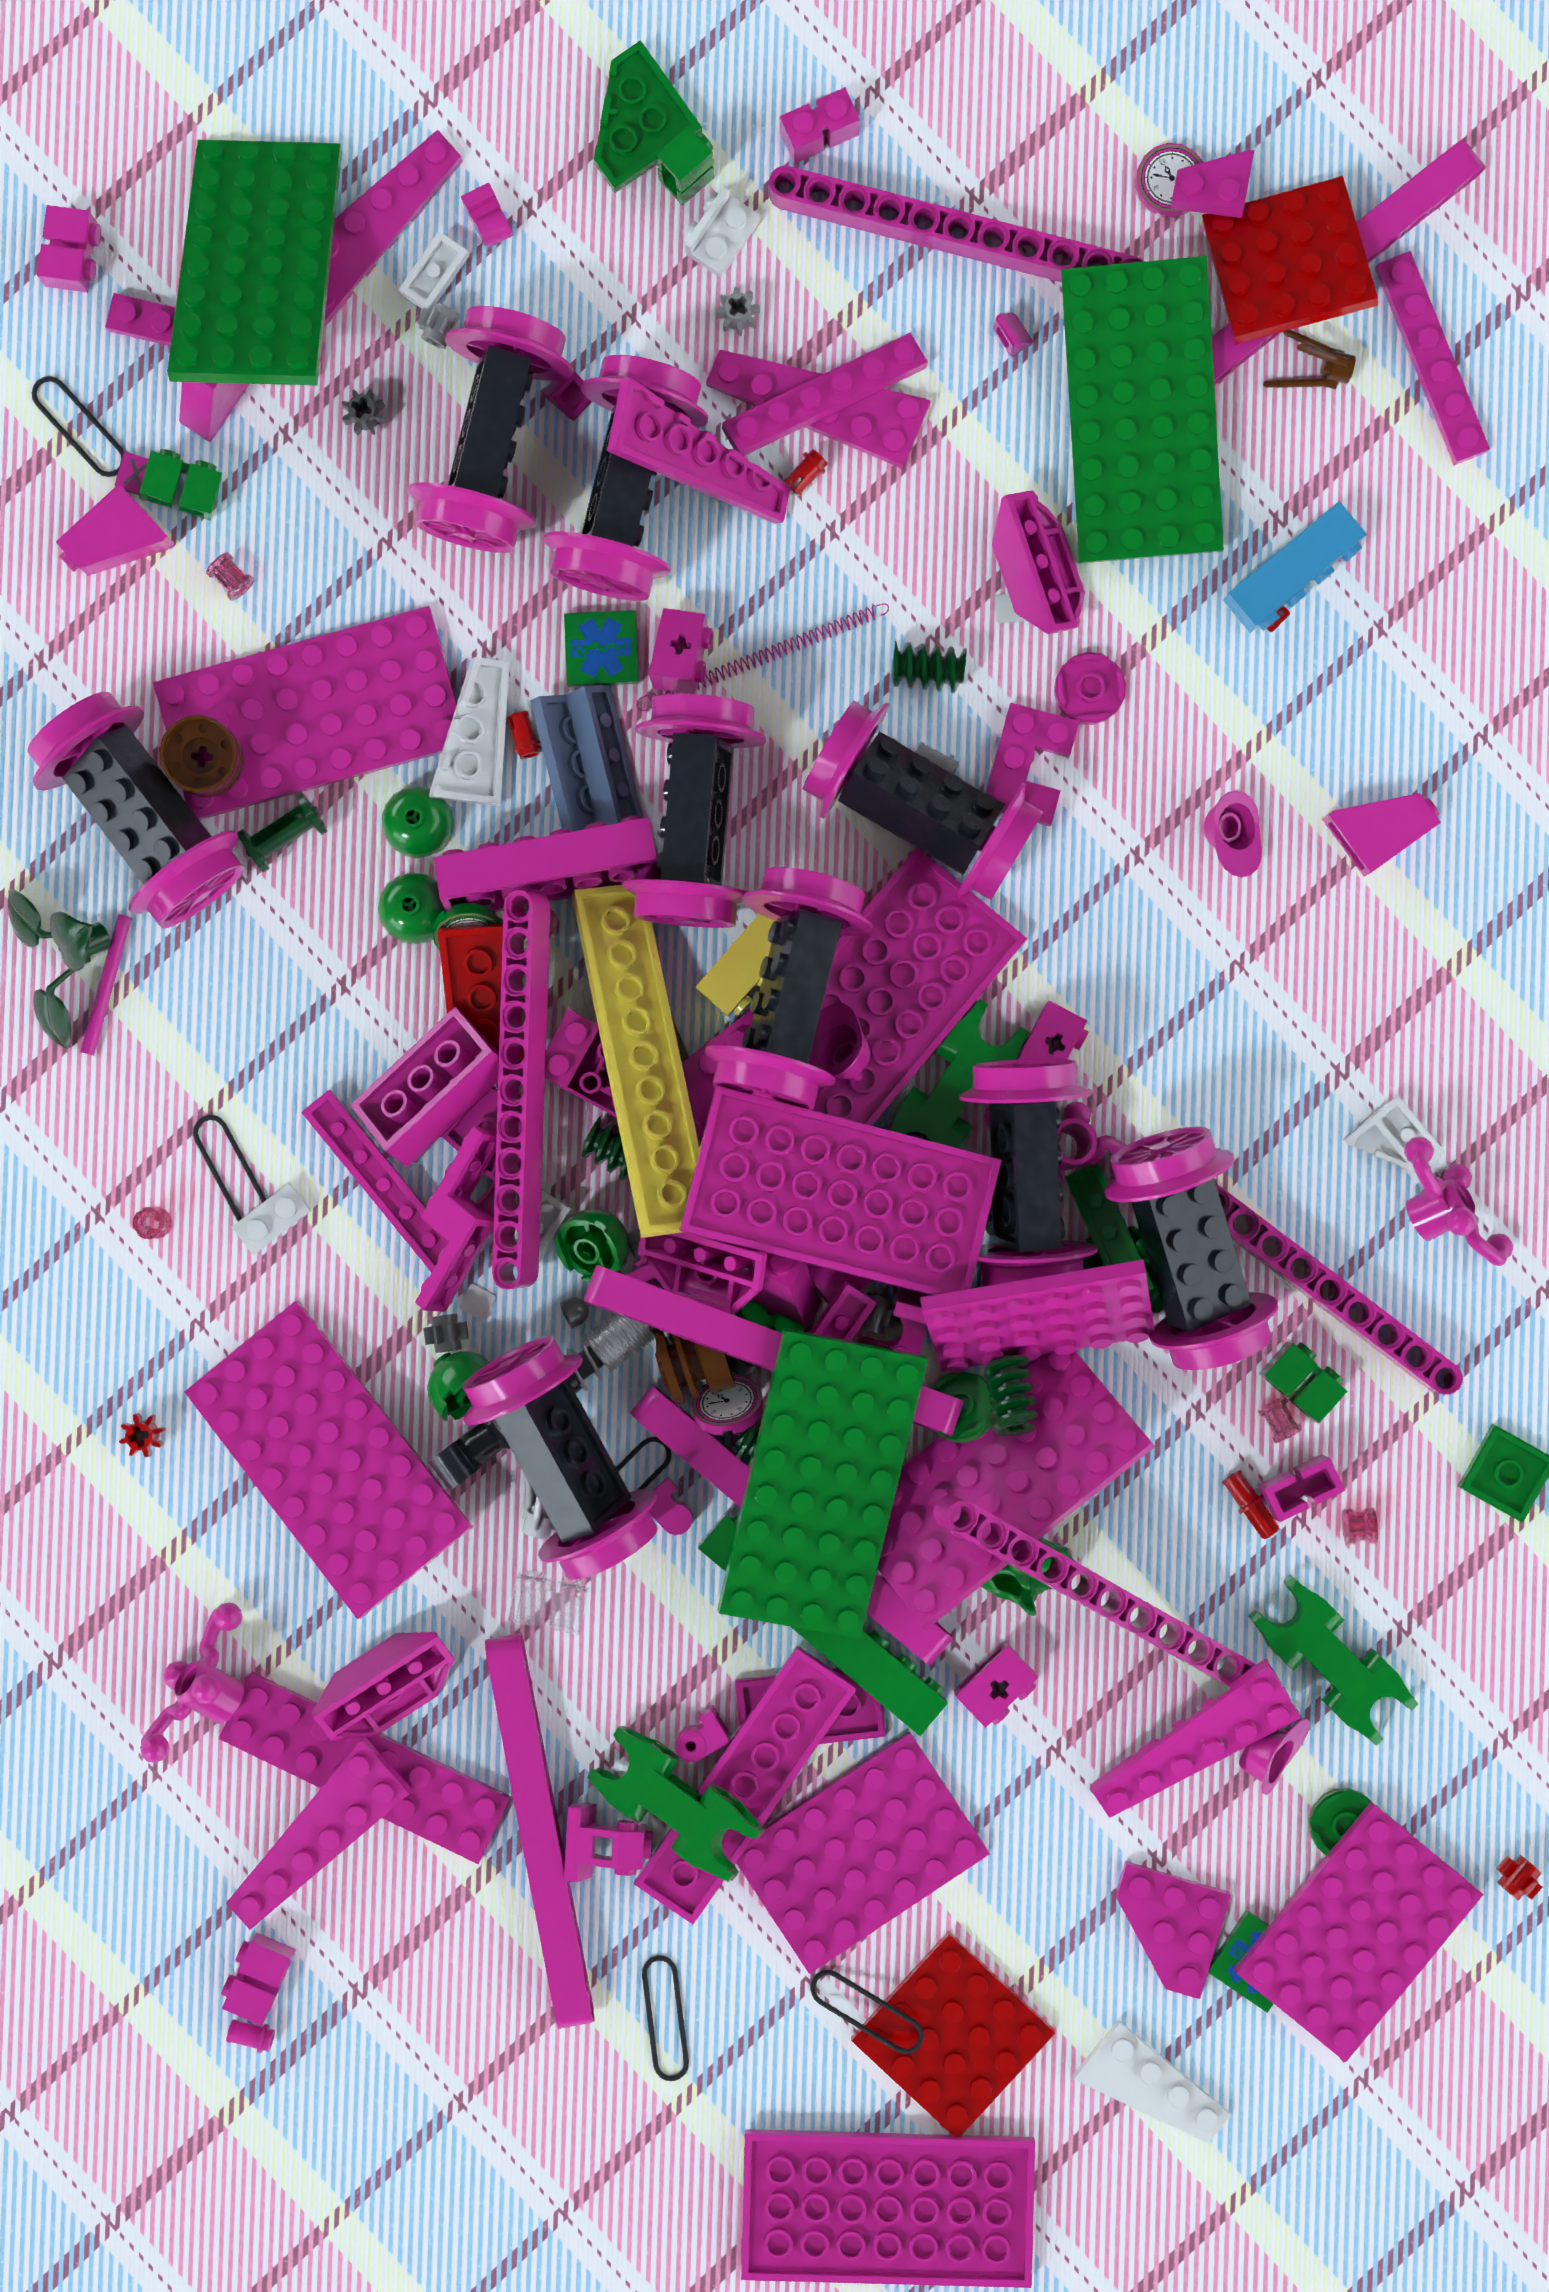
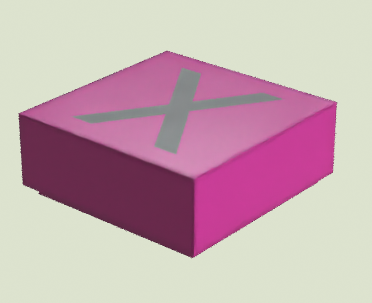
[114,452,149,496]

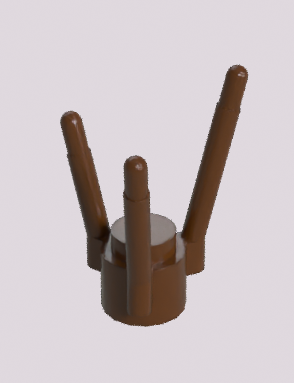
[1263,330,1356,390]

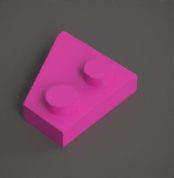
[1171,150,1254,218]

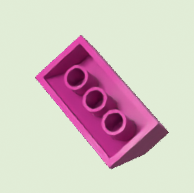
[350,1007,499,1167]

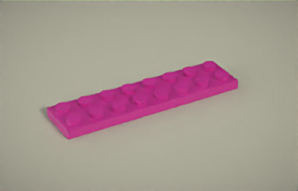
[634,1645,857,1925]
[218,1671,511,1864]

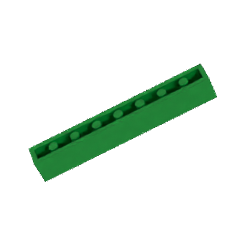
[698,1512,948,1736]

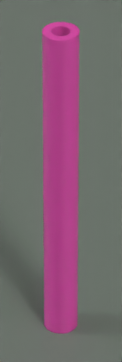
[80,914,132,1056]

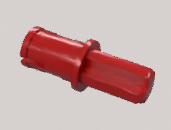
[1222,1469,1280,1539]

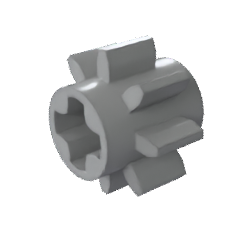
[716,287,760,336]
[417,303,462,349]

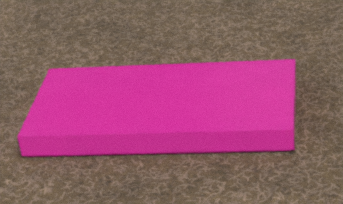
[735,1668,886,1744]

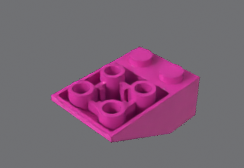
[545,1009,617,1118]

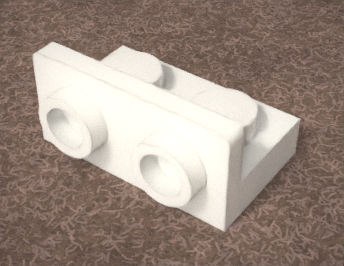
[683,185,761,278]

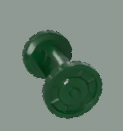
[237,791,328,873]

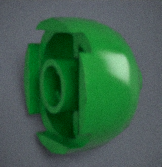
[381,786,454,859]
[378,872,446,944]
[555,1209,630,1282]
[427,1351,490,1421]

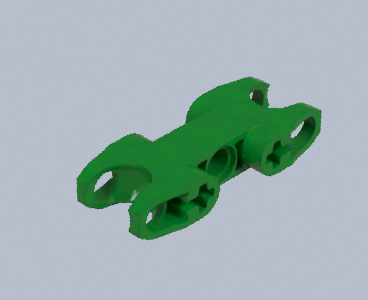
[889,999,1029,1149]
[1248,1575,1419,1746]
[587,1726,765,1882]

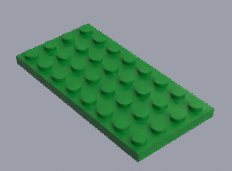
[167,139,342,386]
[1061,256,1224,564]
[717,1328,928,1639]

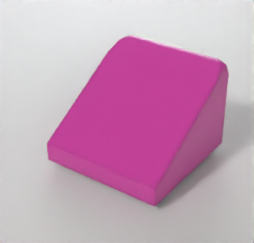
[993,313,1033,357]
[542,370,591,421]

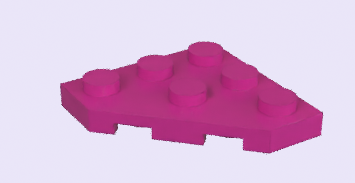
[1115,1861,1231,1999]

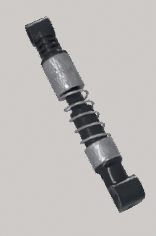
[428,1285,665,1491]

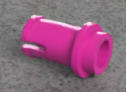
[226,2019,275,2054]

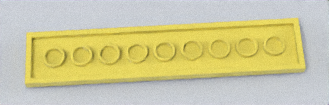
[572,885,700,1238]

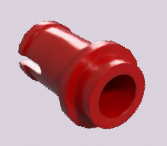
[783,449,828,497]
[506,711,541,759]

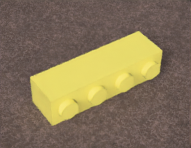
[695,914,776,1018]

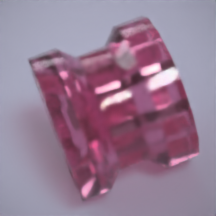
[1342,1507,1378,1545]

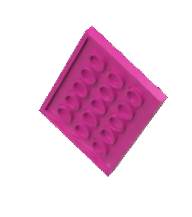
[920,1260,1155,1373]
[736,1731,990,1974]
[1234,1801,1484,2062]

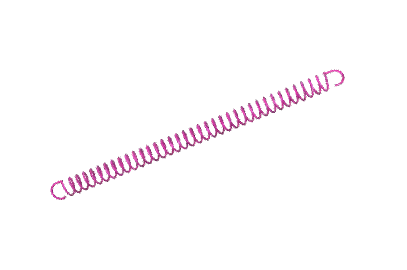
[636,603,889,711]

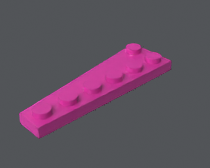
[324,129,463,326]
[706,349,931,469]
[607,378,790,524]
[1090,1658,1301,1818]
[226,1736,412,1930]

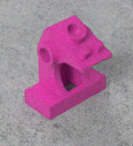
[861,1287,931,1355]
[564,1802,653,1882]

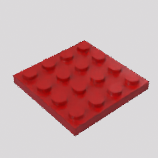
[1202,176,1378,344]
[851,1931,1056,2137]

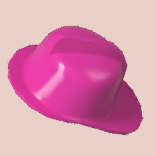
[1204,790,1262,878]
[811,1003,870,1081]
[1239,1718,1310,1795]

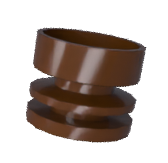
[159,715,244,797]
[654,1331,736,1405]

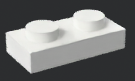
[398,231,470,311]
[231,1183,311,1256]

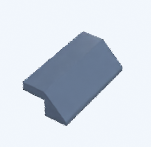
[530,685,643,832]

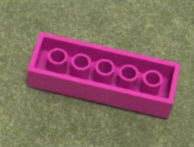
[433,816,661,912]

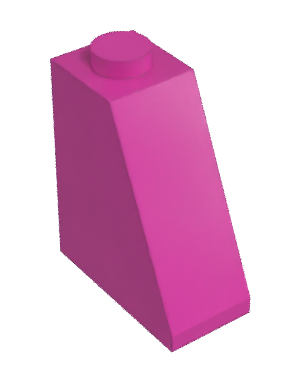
[179,382,249,443]
[56,484,175,576]
[1322,793,1441,877]
[751,1253,821,1332]

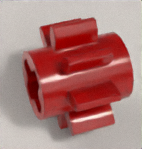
[119,1413,166,1458]
[1496,1855,1543,1901]

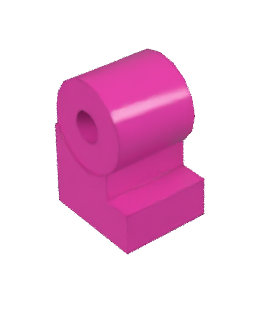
[461,182,513,249]
[649,1476,693,1535]
[675,1705,732,1762]

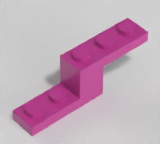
[415,1126,497,1312]

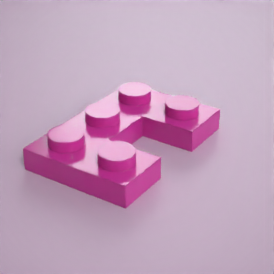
[985,702,1080,826]

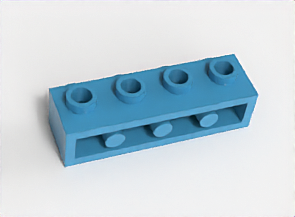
[1223,501,1367,633]

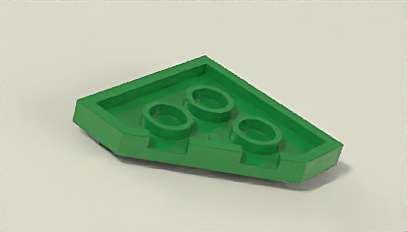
[594,40,702,193]

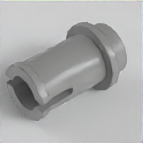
[915,742,960,775]

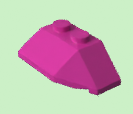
[992,490,1085,635]
[638,1232,767,1315]
[311,1632,455,1741]

